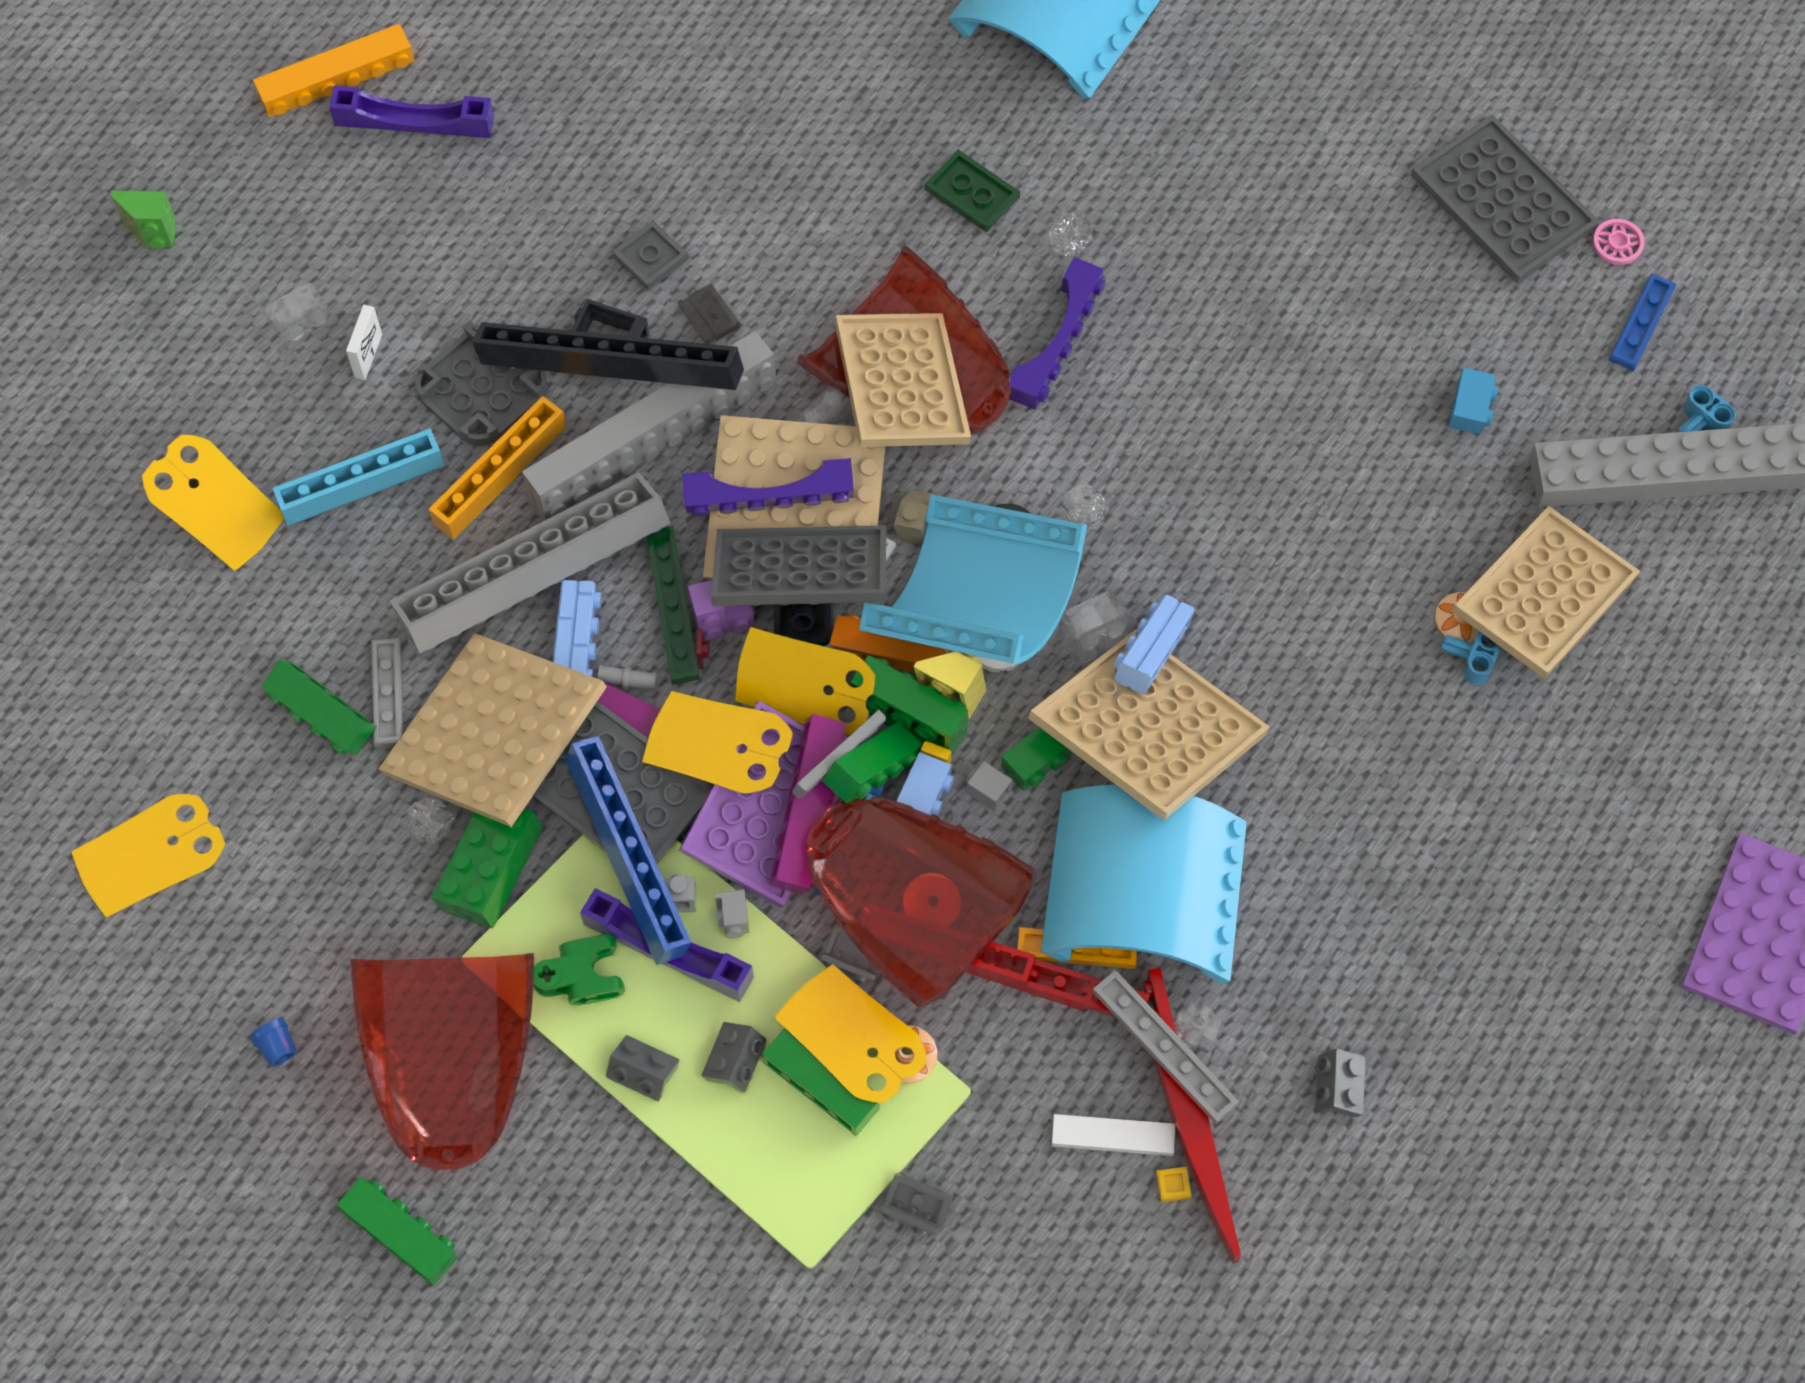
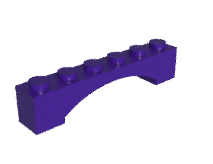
[329,86,494,138]
[1006,257,1106,410]
[682,458,855,517]
[580,888,754,1002]

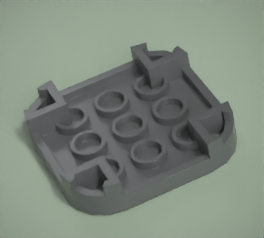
[415,322,549,446]

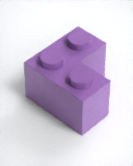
[688,580,755,640]

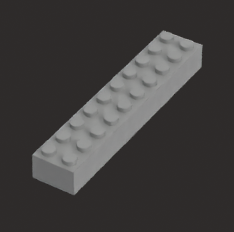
[522,331,776,520]
[1529,423,1805,507]
[390,472,670,653]

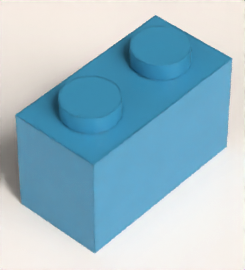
[1448,367,1498,435]

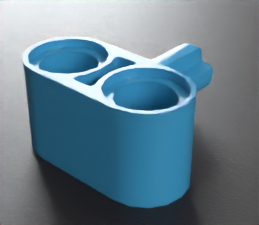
[1678,385,1736,432]
[1441,631,1501,685]

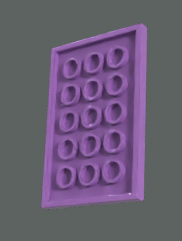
[679,701,839,908]
[1681,832,1805,1035]

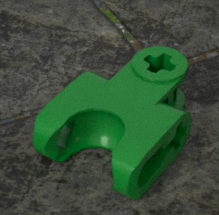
[532,934,625,1006]

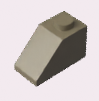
[894,490,938,545]

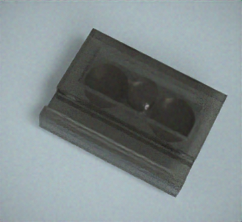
[678,283,740,344]

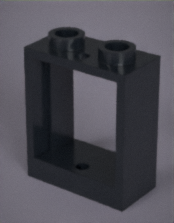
[568,299,649,338]

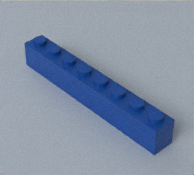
[565,736,692,965]

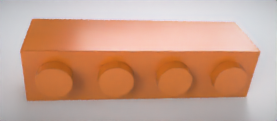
[830,614,948,673]

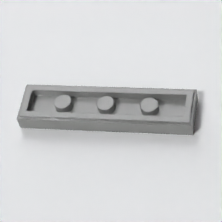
[371,638,403,747]
[792,710,886,799]

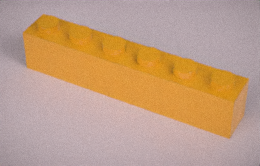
[253,23,415,117]
[428,396,567,540]

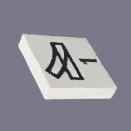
[346,305,382,380]

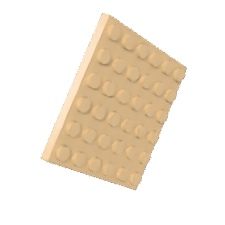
[703,415,886,580]
[1028,629,1270,821]
[379,633,607,827]

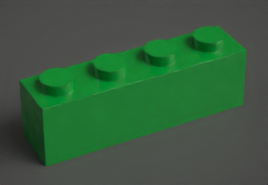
[261,659,377,755]
[822,722,923,804]
[1001,727,1073,791]
[762,1028,880,1137]
[337,1177,458,1287]

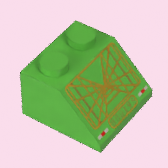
[111,191,177,250]

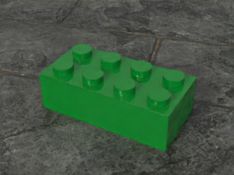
[851,655,968,756]
[431,809,543,929]

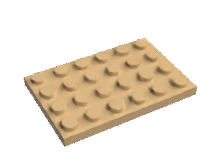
[835,313,971,447]
[1452,506,1640,679]

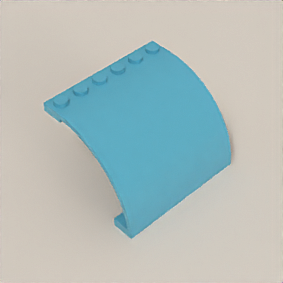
[948,0,1160,99]
[859,495,1087,664]
[1041,785,1247,984]

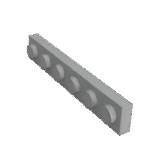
[1093,970,1239,1124]

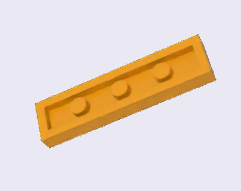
[1018,927,1137,969]

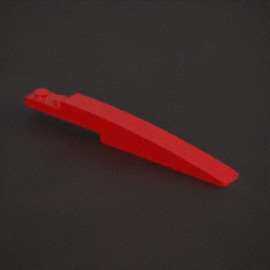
[857,904,1150,1017]
[1143,968,1241,1263]

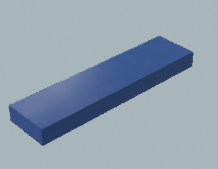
[1609,273,1676,371]

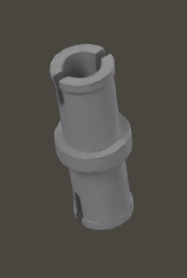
[597,665,657,691]

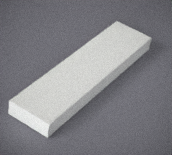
[1052,1114,1175,1156]

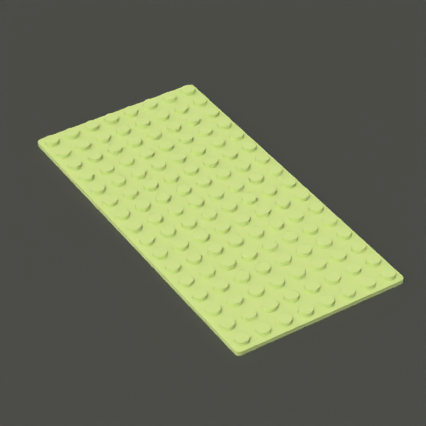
[461,835,971,1269]

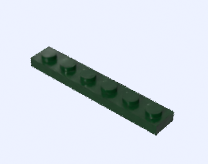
[647,526,700,685]

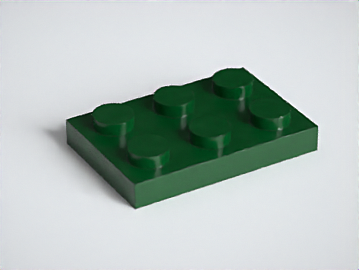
[925,149,1020,233]

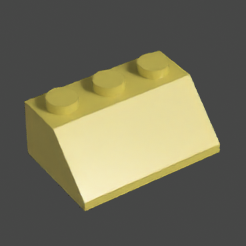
[914,651,986,719]

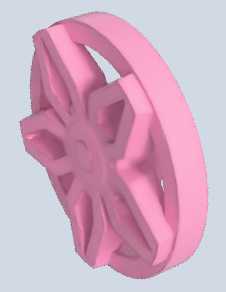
[1593,219,1644,265]

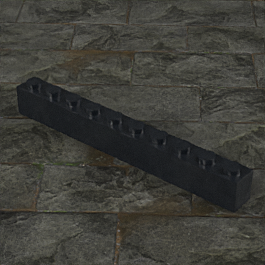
[472,322,744,390]

